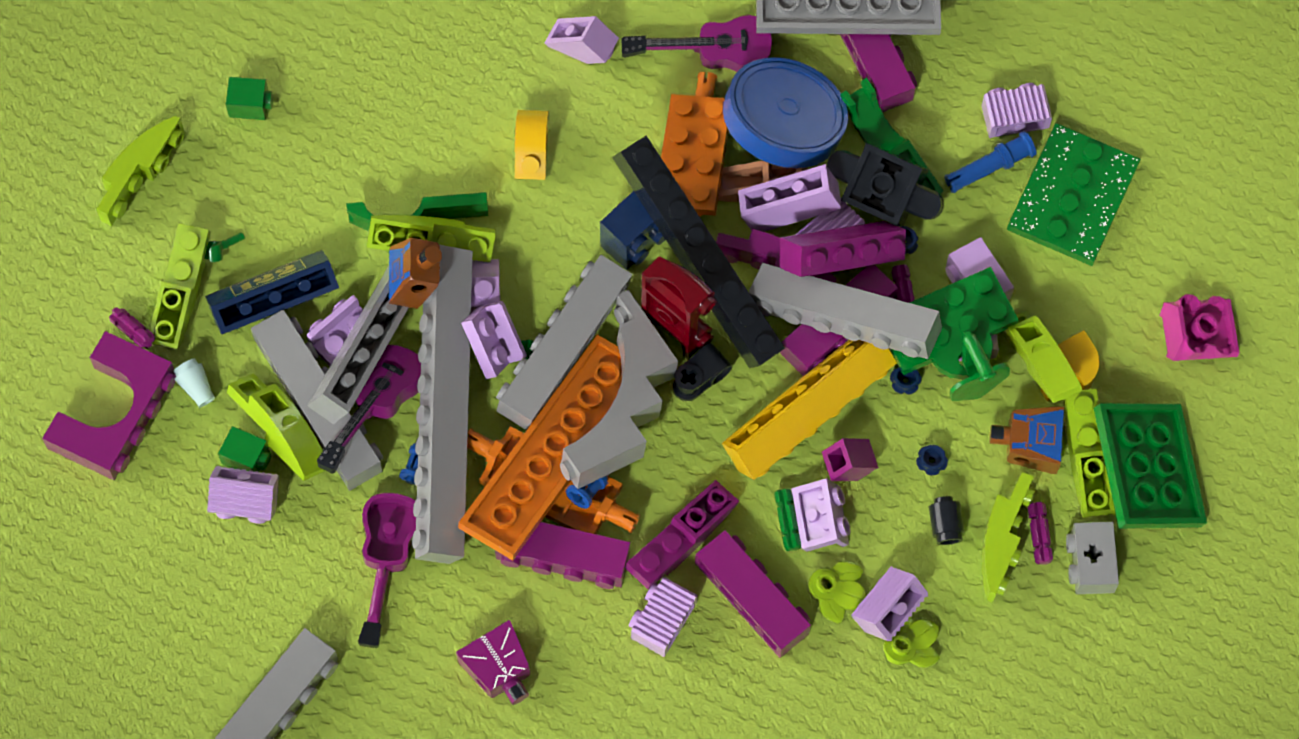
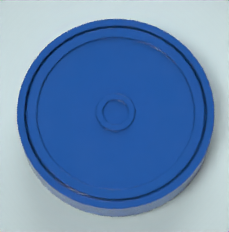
[723,57,848,168]

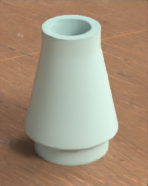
[173,358,215,408]

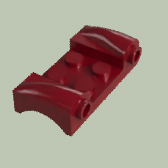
[641,256,716,360]

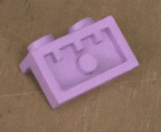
[307,295,363,367]
[461,301,527,379]
[791,478,850,552]

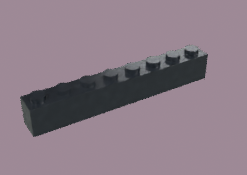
[612,135,785,369]

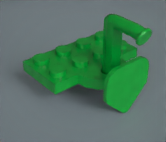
[890,267,1019,401]

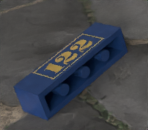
[205,250,339,335]

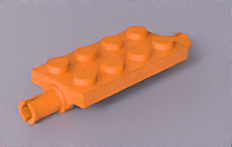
[661,72,729,217]
[467,426,641,534]

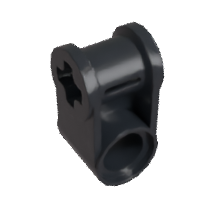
[673,343,733,401]

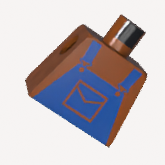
[389,238,442,309]
[989,407,1064,474]

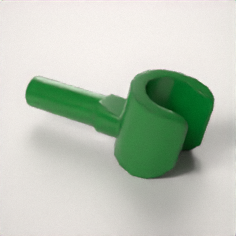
[204,232,245,262]

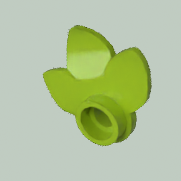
[808,562,867,624]
[883,617,940,668]

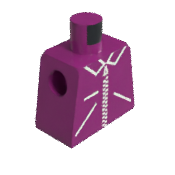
[456,620,530,705]

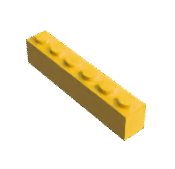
[722,340,897,480]

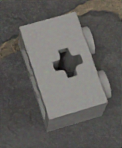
[1066,522,1119,594]

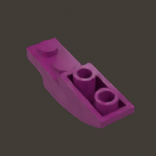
[716,229,836,283]
[625,480,739,589]

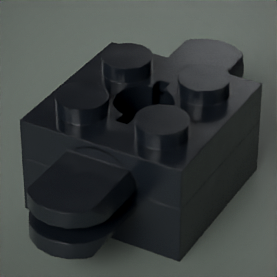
[827,143,944,226]

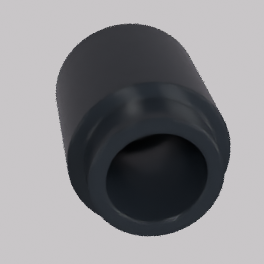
[928,496,965,545]

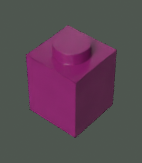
[822,438,879,481]

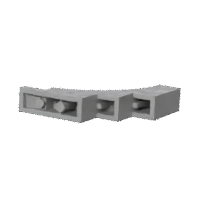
[560,290,678,489]

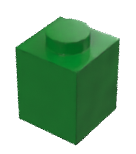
[225,77,273,120]
[218,426,271,472]

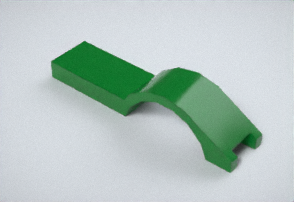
[840,78,944,195]
[346,192,489,231]

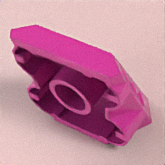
[1159,294,1240,361]

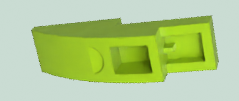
[96,116,185,226]
[366,215,496,263]
[149,223,211,350]
[1001,310,1082,403]
[227,373,325,481]
[1064,389,1115,518]
[982,472,1036,603]

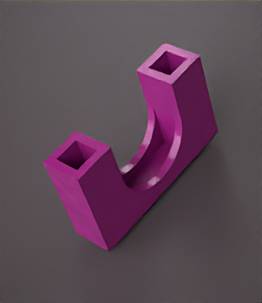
[42,331,176,480]

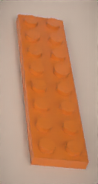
[458,335,622,561]

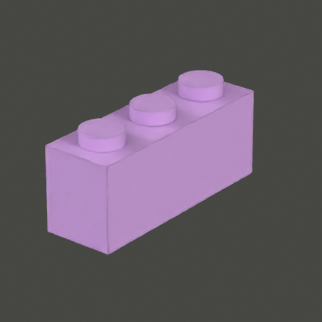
[738,164,842,232]

